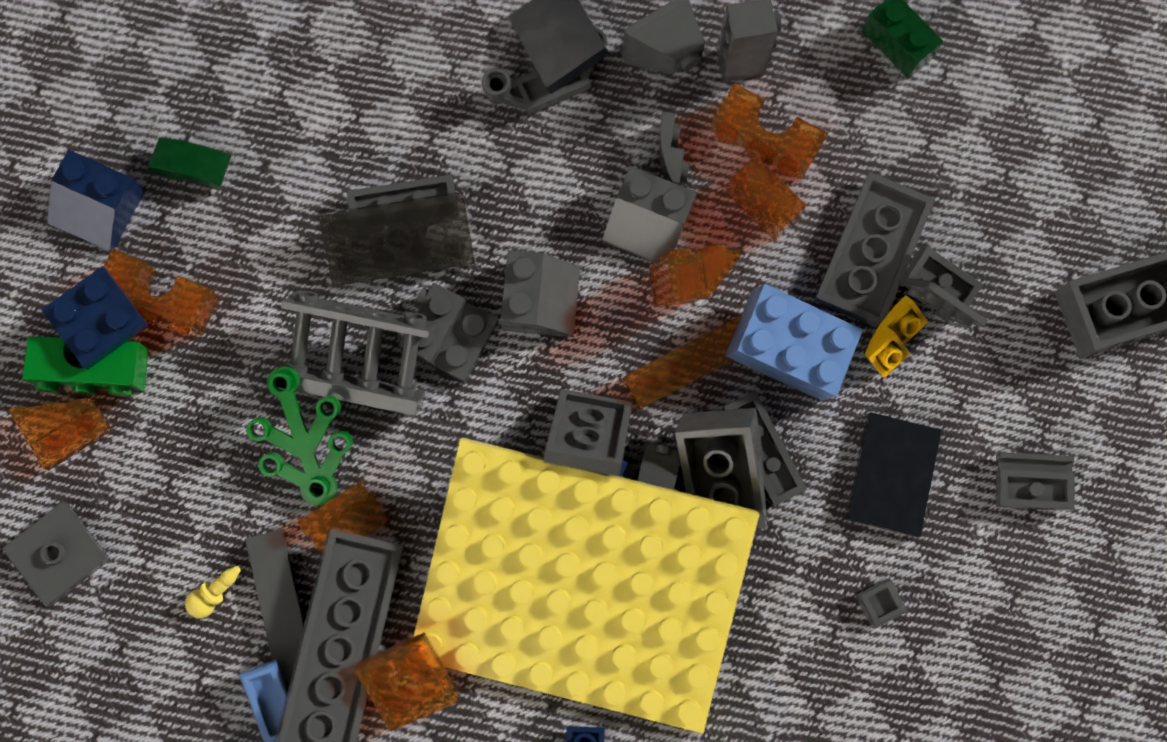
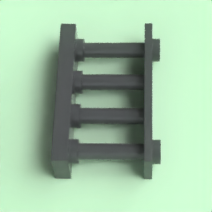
[276,290,436,416]

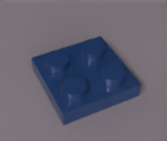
[41,266,149,370]

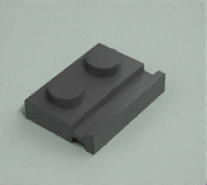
[996,452,1075,511]

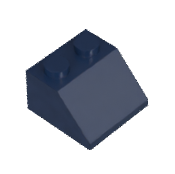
[47,149,145,253]

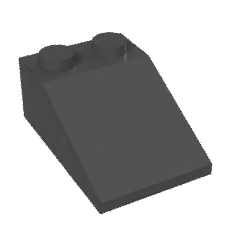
[675,408,767,529]

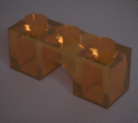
[711,83,828,180]
[104,248,220,337]

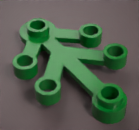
[246,366,353,506]

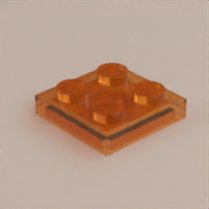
[354,632,460,732]

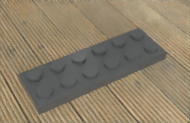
[275,529,403,742]

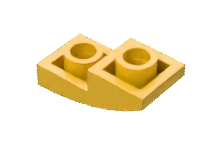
[864,295,929,378]

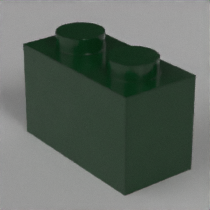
[861,0,944,80]

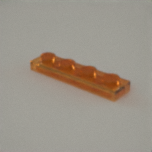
[622,315,742,411]

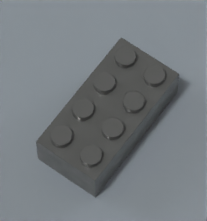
[1054,252,1167,359]

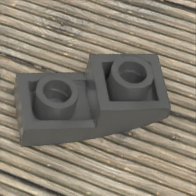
[659,111,690,185]

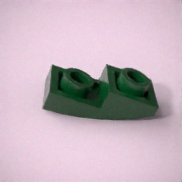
[147,137,232,191]

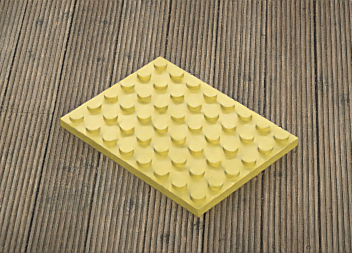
[409,438,760,734]

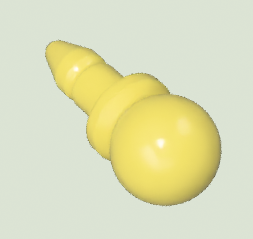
[185,566,241,619]

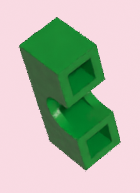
[22,336,149,397]

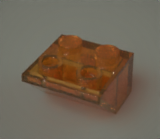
[649,245,740,308]

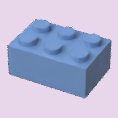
[725,284,863,401]

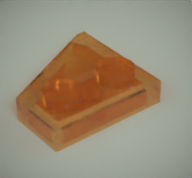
[9,398,113,471]

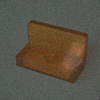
[297,481,389,555]

